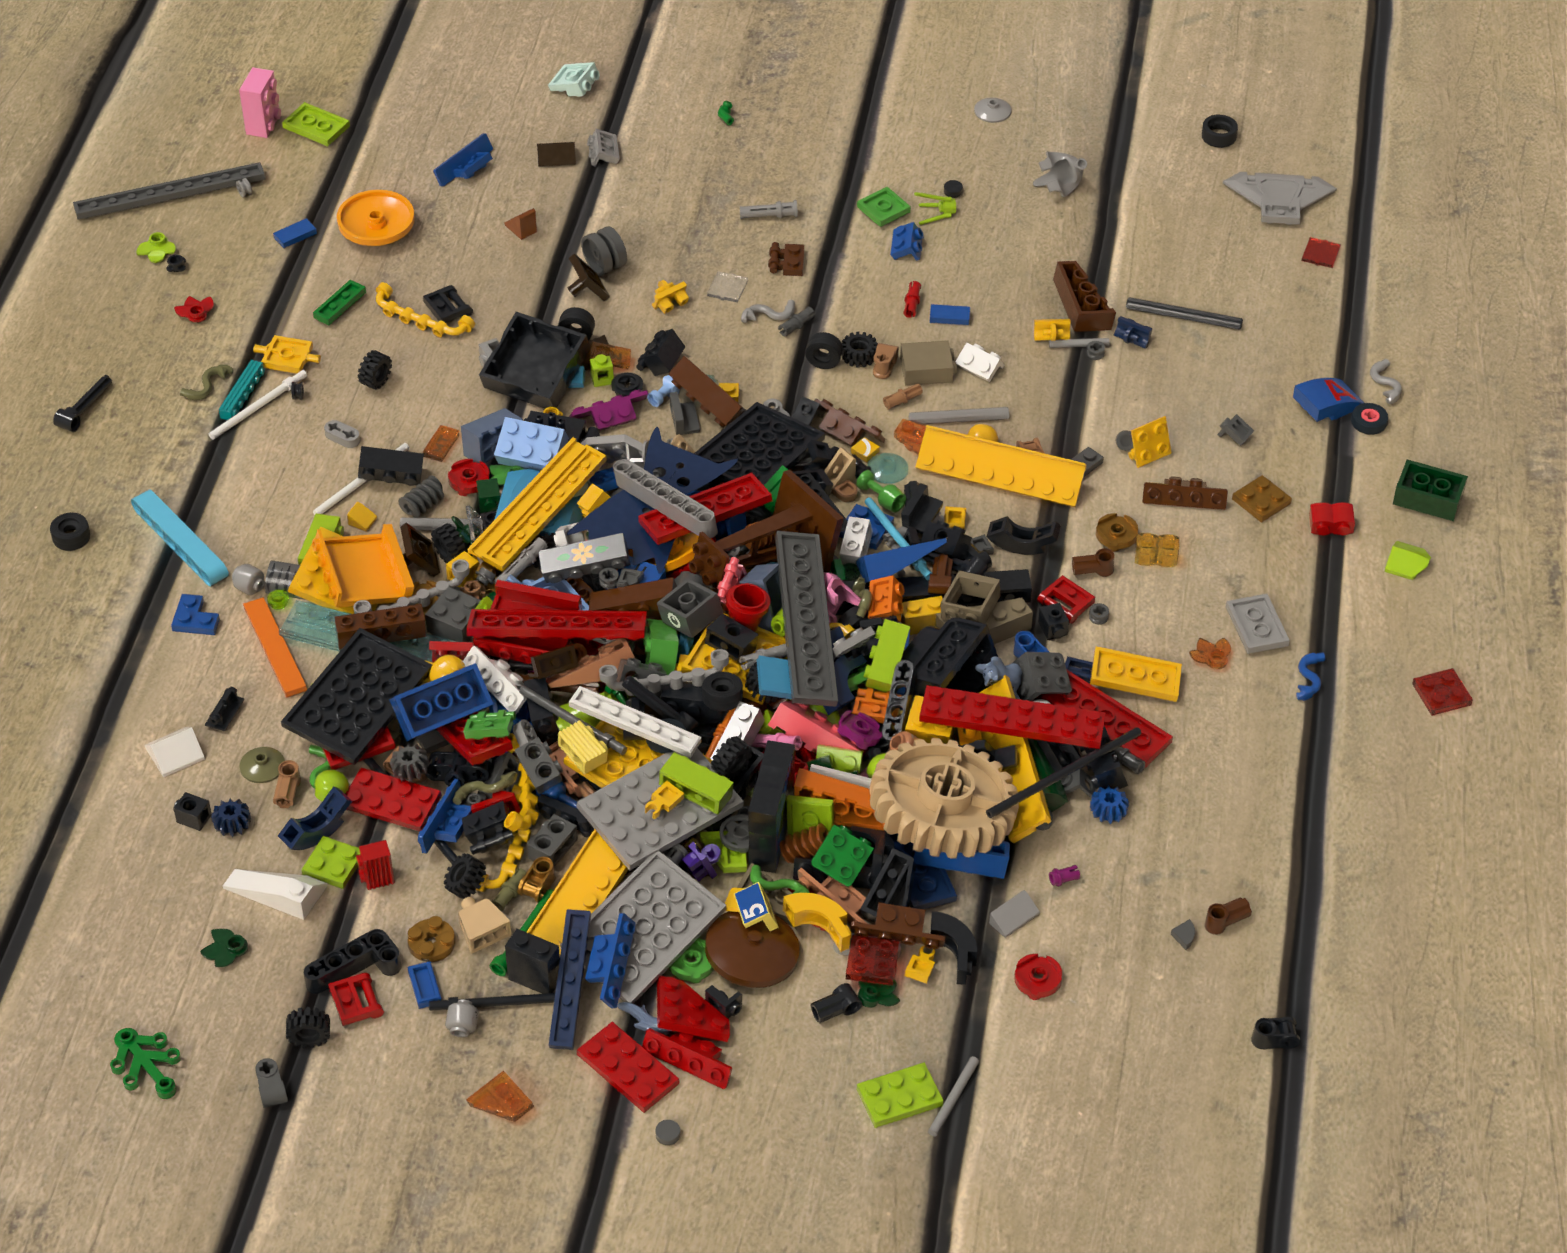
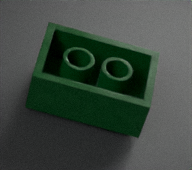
[1393,459,1468,521]

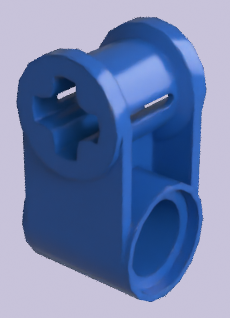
[1013,631,1049,658]

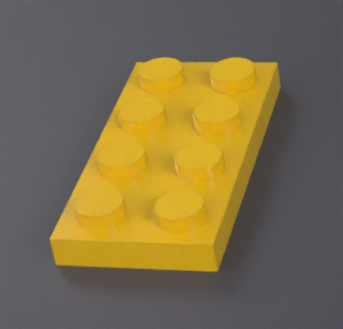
[1090,646,1182,702]

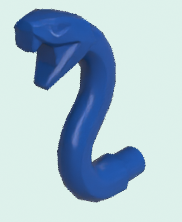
[1296,652,1325,700]

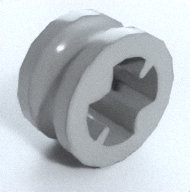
[236,178,252,197]

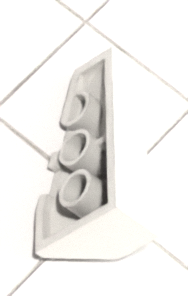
[223,869,327,920]

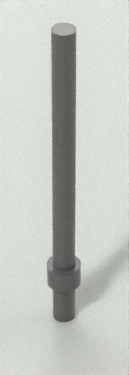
[519,685,627,755]

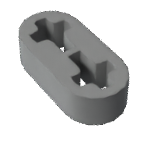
[324,420,360,448]

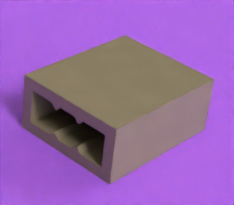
[900,340,957,386]

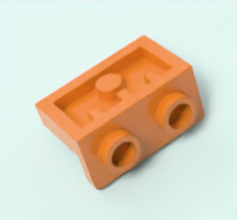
[868,575,904,622]

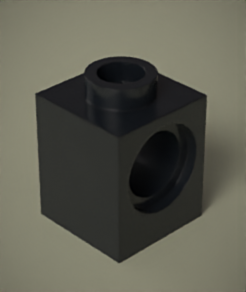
[173,792,212,831]

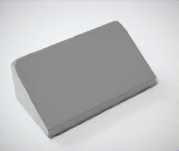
[989,890,1040,938]

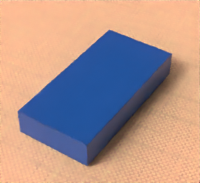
[273,218,317,248]
[930,304,970,325]
[407,961,442,1009]

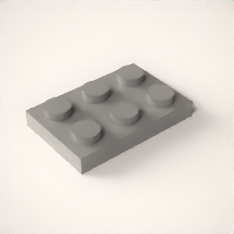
[1226,594,1290,654]

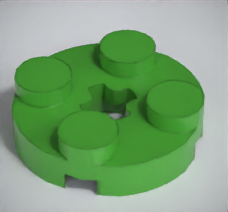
[669,938,714,983]

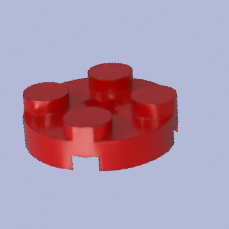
[448,459,490,496]
[1014,954,1062,1000]

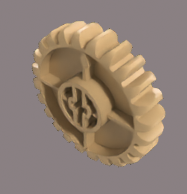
[869,738,1019,859]

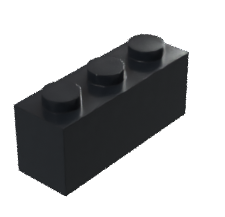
[358,446,424,486]

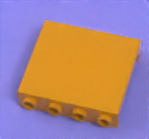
[312,524,414,608]

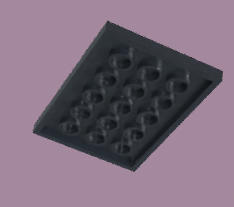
[694,402,825,485]
[281,628,432,765]

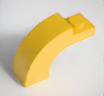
[783,893,852,952]

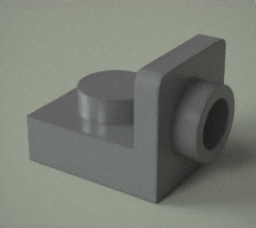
[1217,414,1254,446]

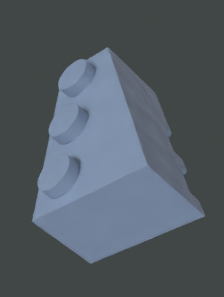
[461,408,523,464]

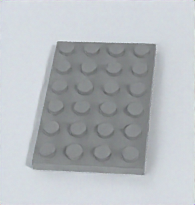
[577,748,744,871]
[560,850,726,1004]

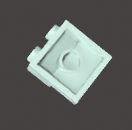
[548,62,600,97]

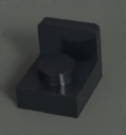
[705,985,743,1019]

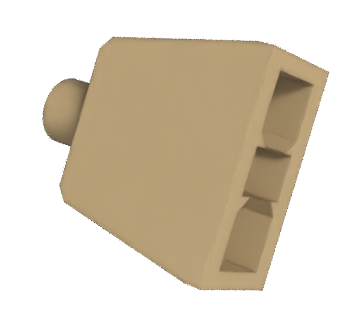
[458,897,511,954]

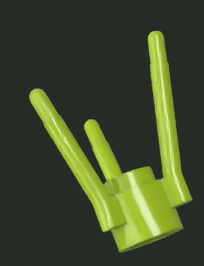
[914,192,956,225]

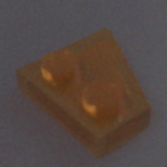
[894,419,926,455]
[466,1070,534,1122]

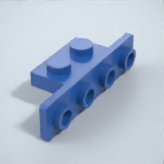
[433,133,493,186]
[418,779,472,854]
[585,913,636,1009]

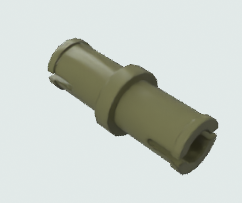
[492,868,527,912]

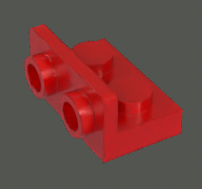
[429,641,474,663]

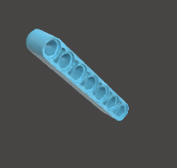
[131,489,229,586]

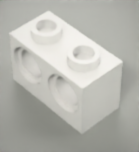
[840,516,873,568]

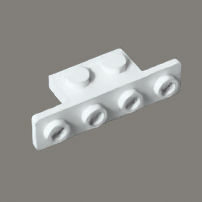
[463,646,527,714]

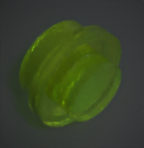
[267,590,289,610]

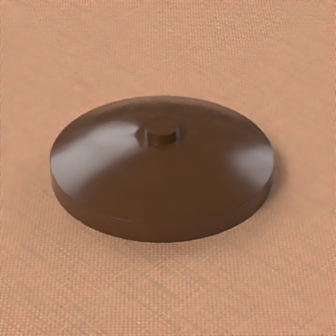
[705,911,800,988]

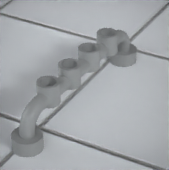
[353,559,470,614]
[599,649,729,696]

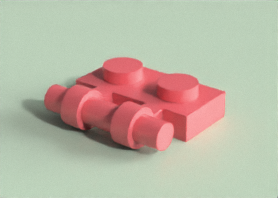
[717,557,747,611]

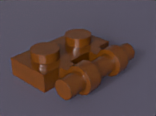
[768,242,804,276]

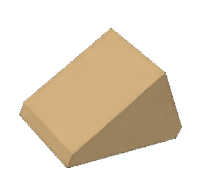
[824,447,856,493]

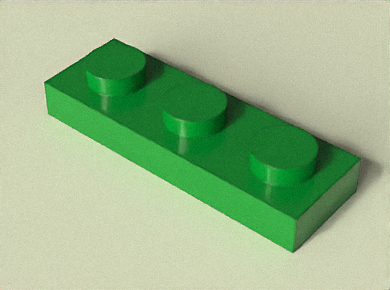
[313,280,366,326]

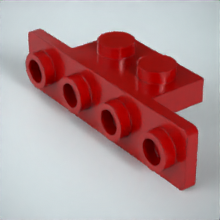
[642,1028,732,1089]

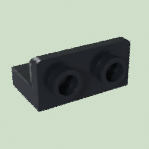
[1037,740,1081,772]

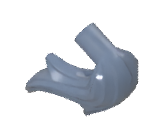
[617,1002,672,1035]

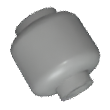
[232,564,265,595]
[445,999,479,1037]

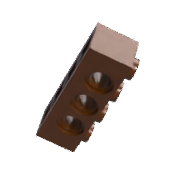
[334,604,426,650]

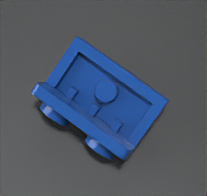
[890,222,924,261]

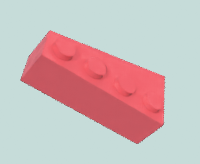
[768,700,868,758]

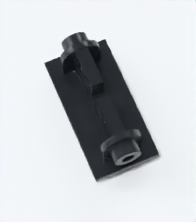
[205,686,245,731]

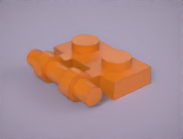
[852,687,902,725]

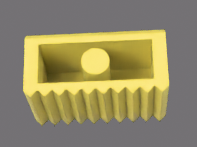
[558,720,608,774]

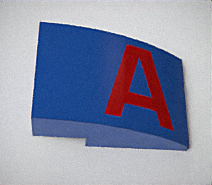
[1293,378,1364,422]

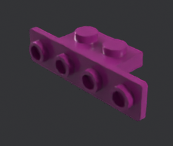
[569,390,648,431]

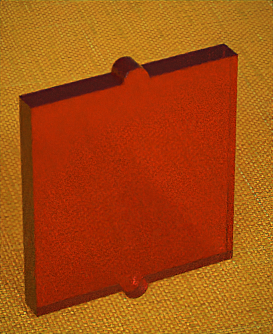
[1301,237,1341,268]

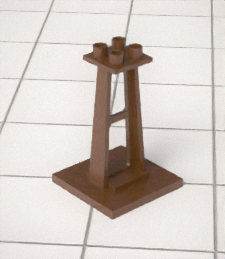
[689,470,844,591]

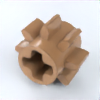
[460,580,486,600]

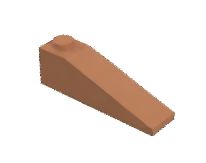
[546,638,635,688]

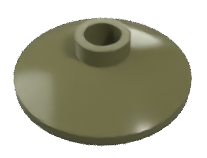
[239,747,285,783]

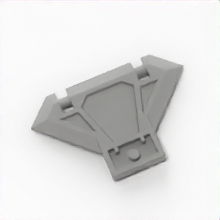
[1223,172,1337,225]

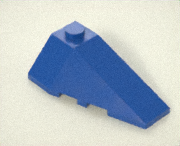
[856,538,947,583]

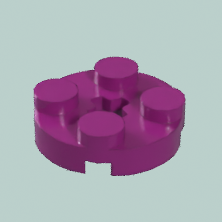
[837,710,883,750]

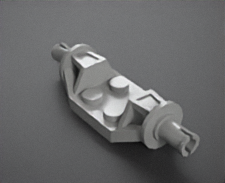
[580,434,650,468]

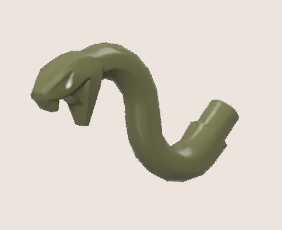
[180,364,234,401]
[852,577,872,618]
[453,771,517,805]

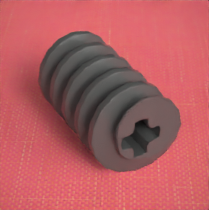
[398,475,444,518]

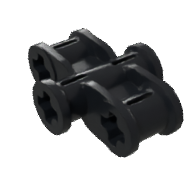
[425,748,493,787]

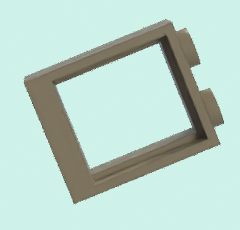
[941,571,1000,624]

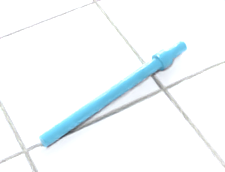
[865,497,932,580]

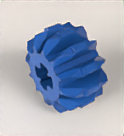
[1090,785,1129,824]

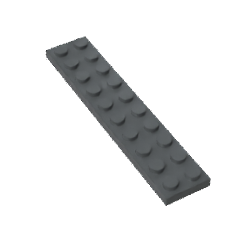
[775,531,838,707]

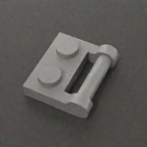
[832,626,875,661]

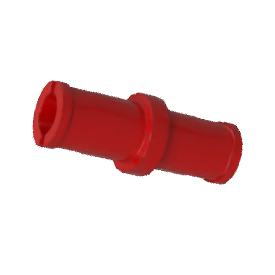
[903,281,921,318]

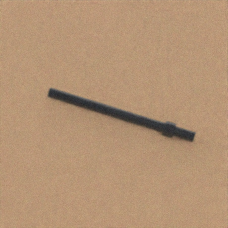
[429,993,555,1011]

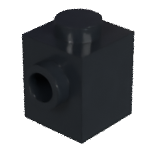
[1038,602,1069,640]

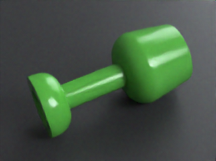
[856,470,906,512]

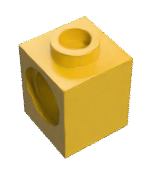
[446,551,480,588]

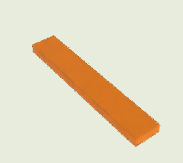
[243,597,307,698]

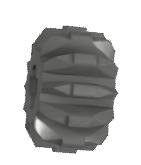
[390,743,430,782]

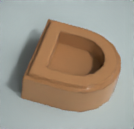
[833,479,858,502]

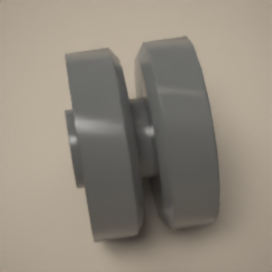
[581,226,627,276]

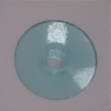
[867,453,908,484]

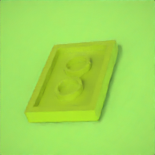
[282,102,350,146]
[856,1062,943,1128]

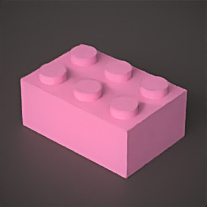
[239,67,281,138]

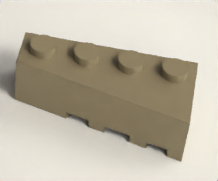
[935,598,1033,644]

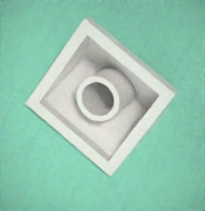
[145,727,205,777]

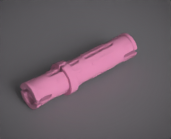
[751,733,802,750]

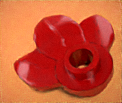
[174,296,214,323]

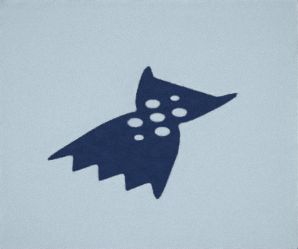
[567,427,738,574]

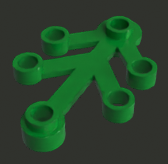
[110,1028,181,1099]

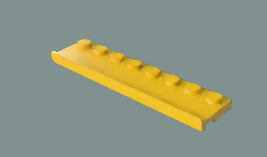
[915,425,1087,508]
[467,437,607,572]
[979,675,1052,843]
[527,829,628,955]

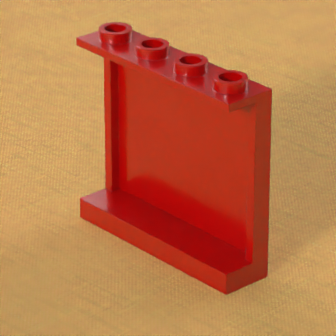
[473,580,582,664]

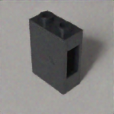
[524,411,587,443]

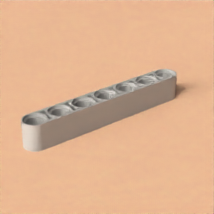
[613,459,718,538]

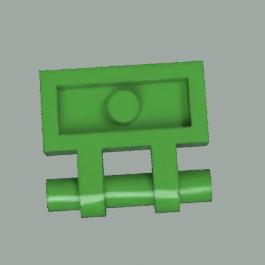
[463,710,516,739]

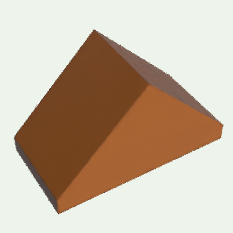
[504,208,537,240]

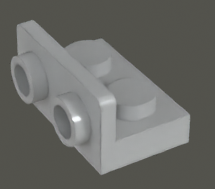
[587,129,620,166]

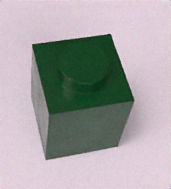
[476,478,500,513]

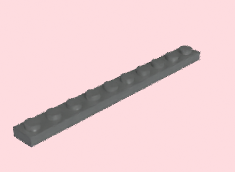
[73,162,265,220]

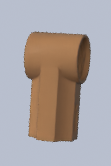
[273,760,301,808]

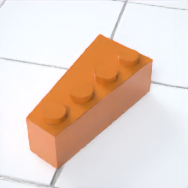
[794,768,885,830]

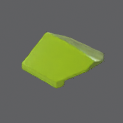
[1384,541,1431,580]

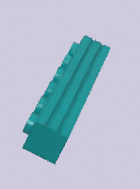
[219,360,265,420]

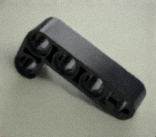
[303,929,401,994]

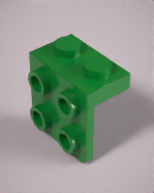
[811,824,874,887]

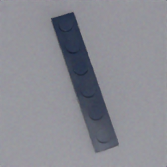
[548,909,591,1050]

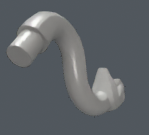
[741,300,795,323]
[1370,359,1402,404]

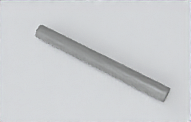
[928,1056,979,1136]

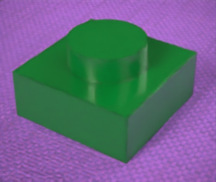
[830,559,846,581]

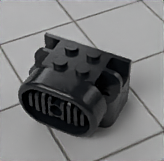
[901,618,998,697]

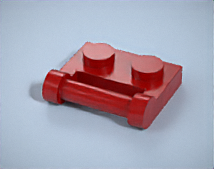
[1037,575,1095,624]
[328,973,384,1026]

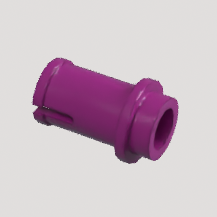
[1049,865,1080,887]

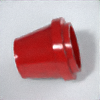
[725,583,770,632]

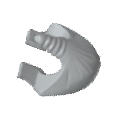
[1033,151,1087,197]

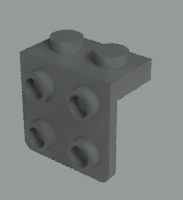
[1013,652,1072,701]

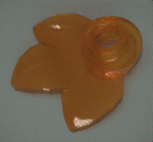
[1189,638,1231,669]

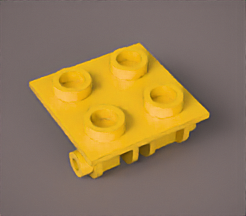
[1128,416,1172,468]

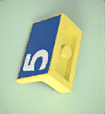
[734,882,779,931]

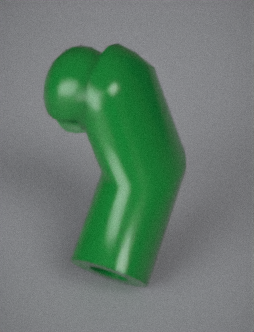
[718,101,734,125]

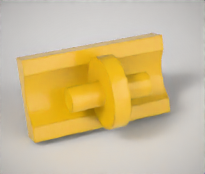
[652,280,689,314]
[1034,319,1071,341]

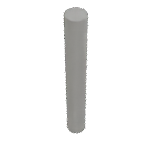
[1049,338,1109,348]

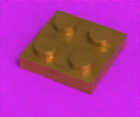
[1232,475,1292,523]

